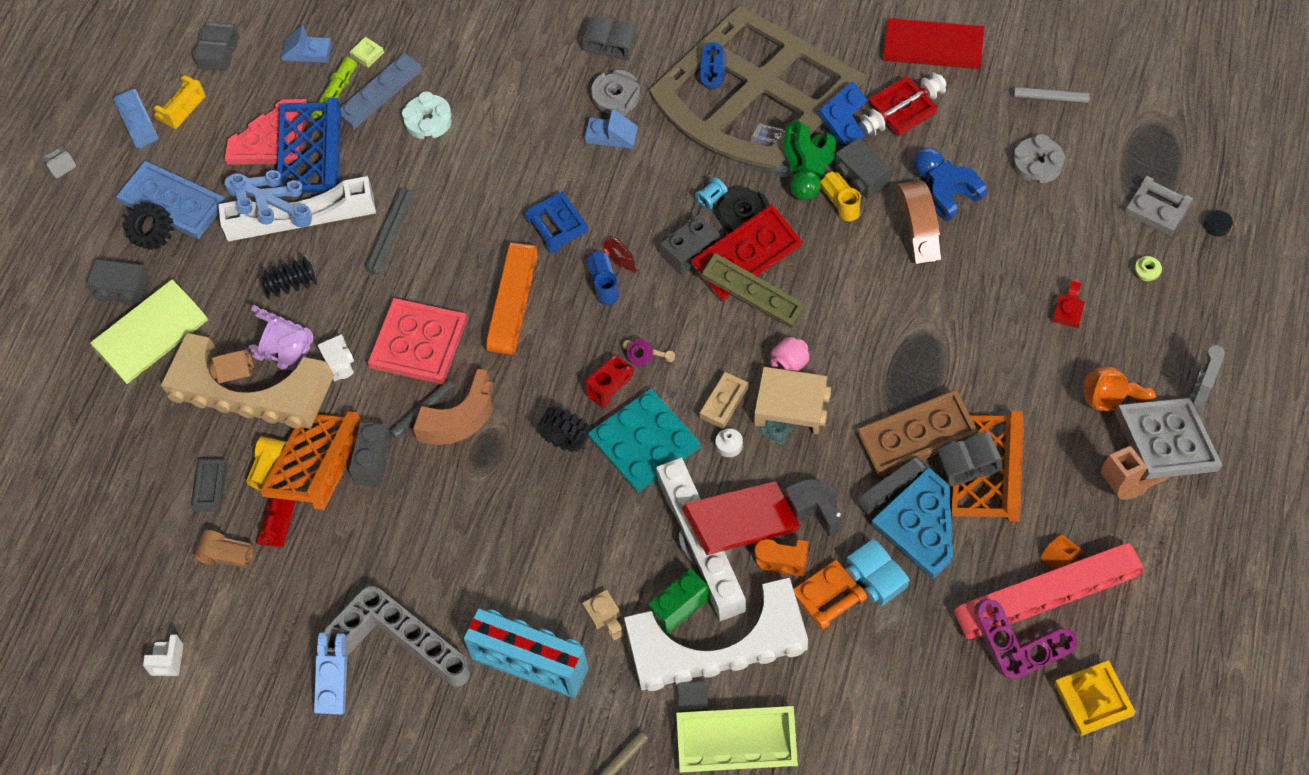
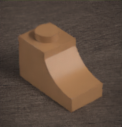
[210,348,256,383]

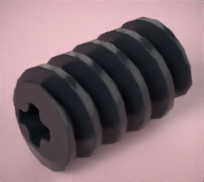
[261,256,318,300]

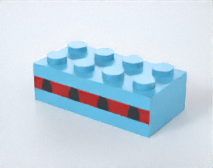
[464,608,589,699]

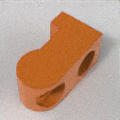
[755,539,808,577]

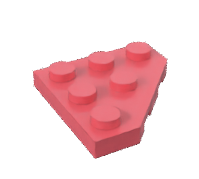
[225,99,307,165]

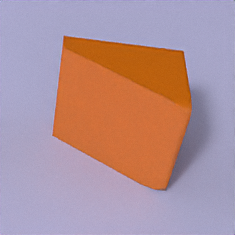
[1041,534,1083,570]

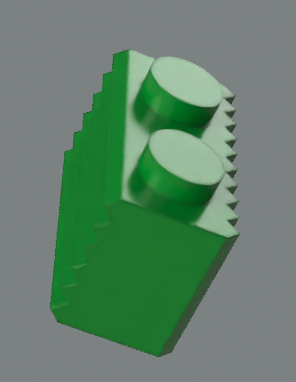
[650,569,710,634]

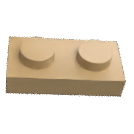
[700,372,748,429]

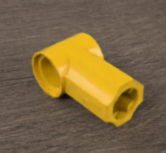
[821,171,861,221]
[246,436,287,491]

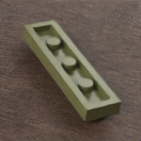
[701,253,805,328]

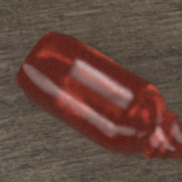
[603,237,638,273]

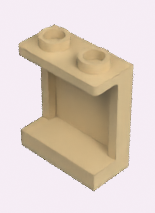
[755,367,831,434]

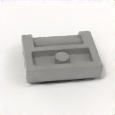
[1125,176,1194,236]
[1190,345,1225,414]

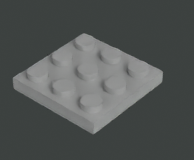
[1114,398,1222,479]

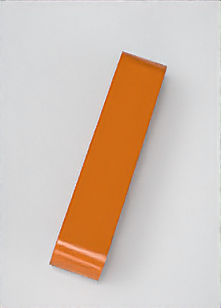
[487,242,537,355]

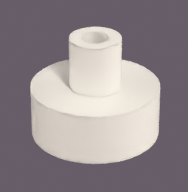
[716,429,743,457]

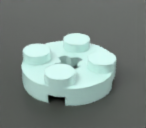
[402,92,452,139]

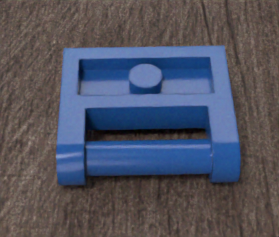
[524,191,589,253]

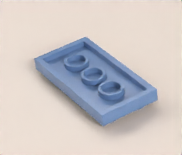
[116,161,227,240]

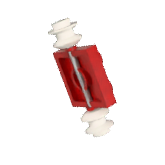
[859,72,946,137]

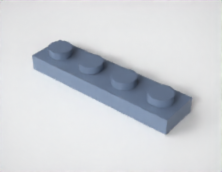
[341,53,422,130]

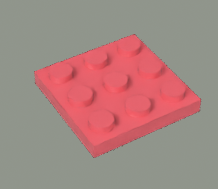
[368,298,468,385]

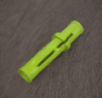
[311,57,357,121]

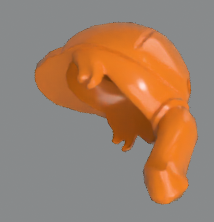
[1082,366,1156,411]

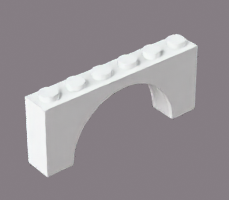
[624,578,808,691]

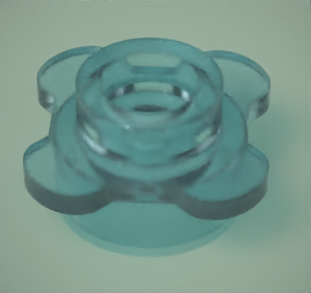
[762,421,794,445]

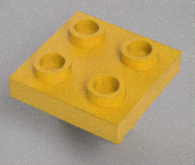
[1054,660,1135,736]

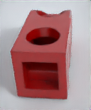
[585,356,634,409]

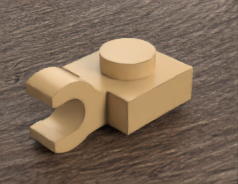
[582,590,624,641]

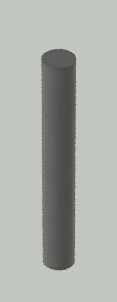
[390,380,455,439]

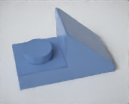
[281,26,332,63]
[585,109,638,149]

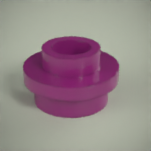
[627,339,654,366]

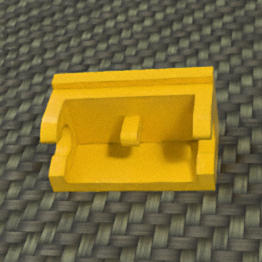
[153,75,206,129]

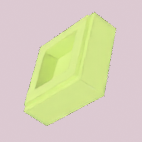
[349,37,384,68]

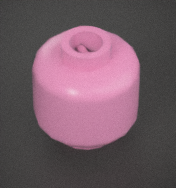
[770,337,809,372]

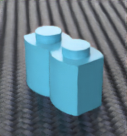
[846,539,910,607]

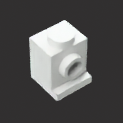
[318,334,354,382]

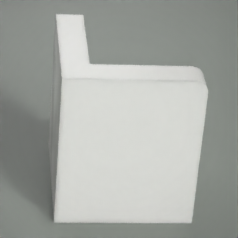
[143,635,184,676]

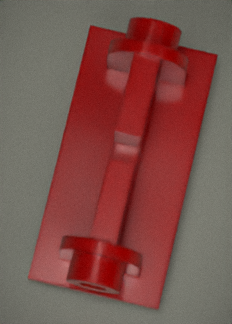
[257,498,296,548]

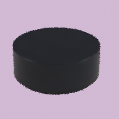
[1205,210,1233,237]

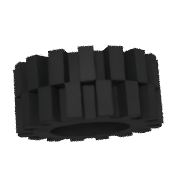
[123,202,174,250]
[537,406,590,452]

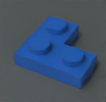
[816,81,868,148]

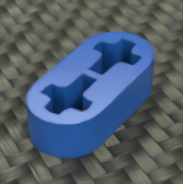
[700,42,726,90]

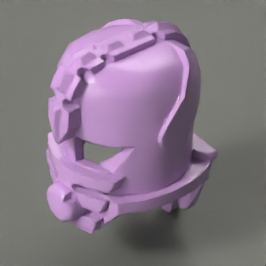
[248,305,313,371]

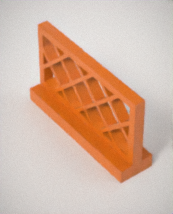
[260,411,361,510]
[952,411,1024,522]

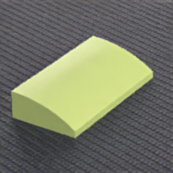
[90,280,208,384]
[676,706,798,773]

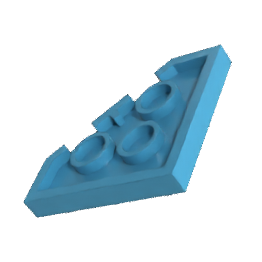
[872,468,953,579]

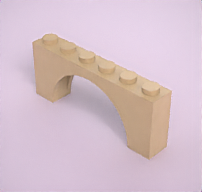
[161,333,334,429]

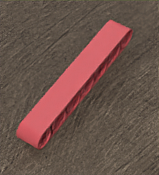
[954,543,1145,639]

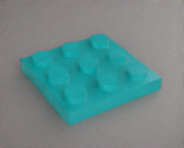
[588,389,701,494]

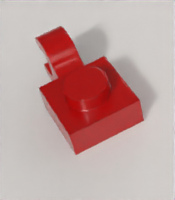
[1053,279,1085,328]

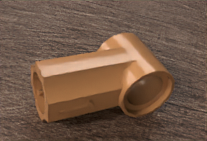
[194,530,254,568]

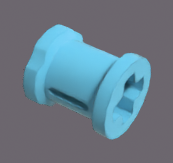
[695,177,728,210]

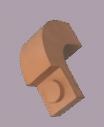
[896,180,941,264]
[413,369,493,445]
[1101,446,1170,500]

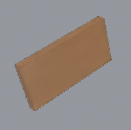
[857,389,978,478]

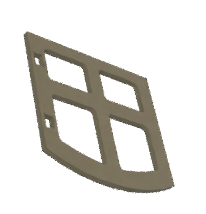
[649,5,867,169]

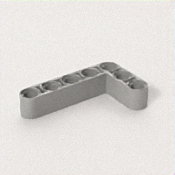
[322,586,470,686]

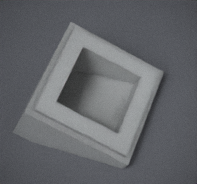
[41,146,76,178]

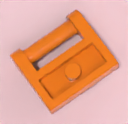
[793,560,868,630]

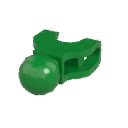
[783,120,836,201]

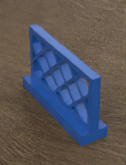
[277,98,341,193]

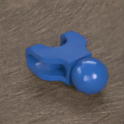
[913,147,987,221]

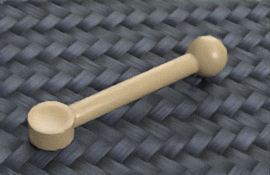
[622,340,675,362]

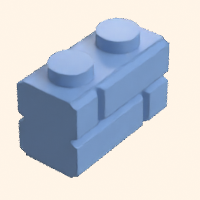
[113,89,159,148]

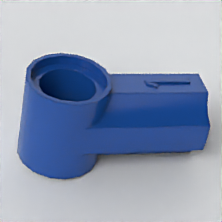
[586,251,619,305]

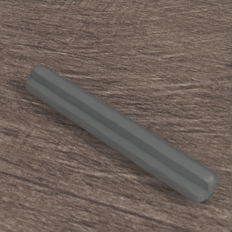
[366,188,413,274]

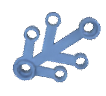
[225,170,312,227]

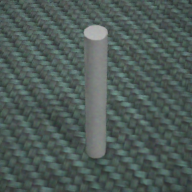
[1014,87,1090,103]

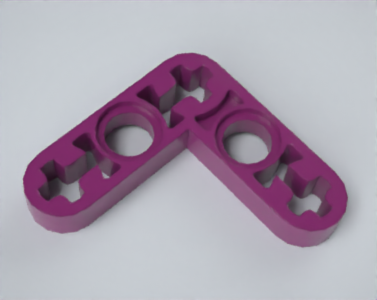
[974,599,1077,679]

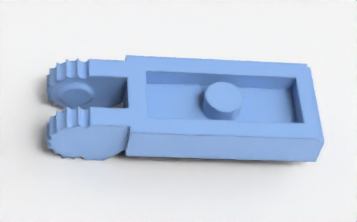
[314,632,347,715]

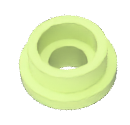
[1135,256,1162,281]

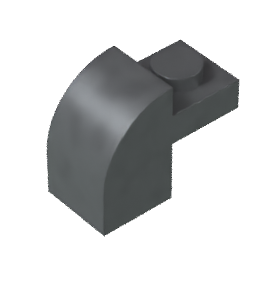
[785,480,842,537]

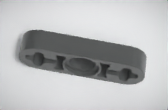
[858,457,928,515]

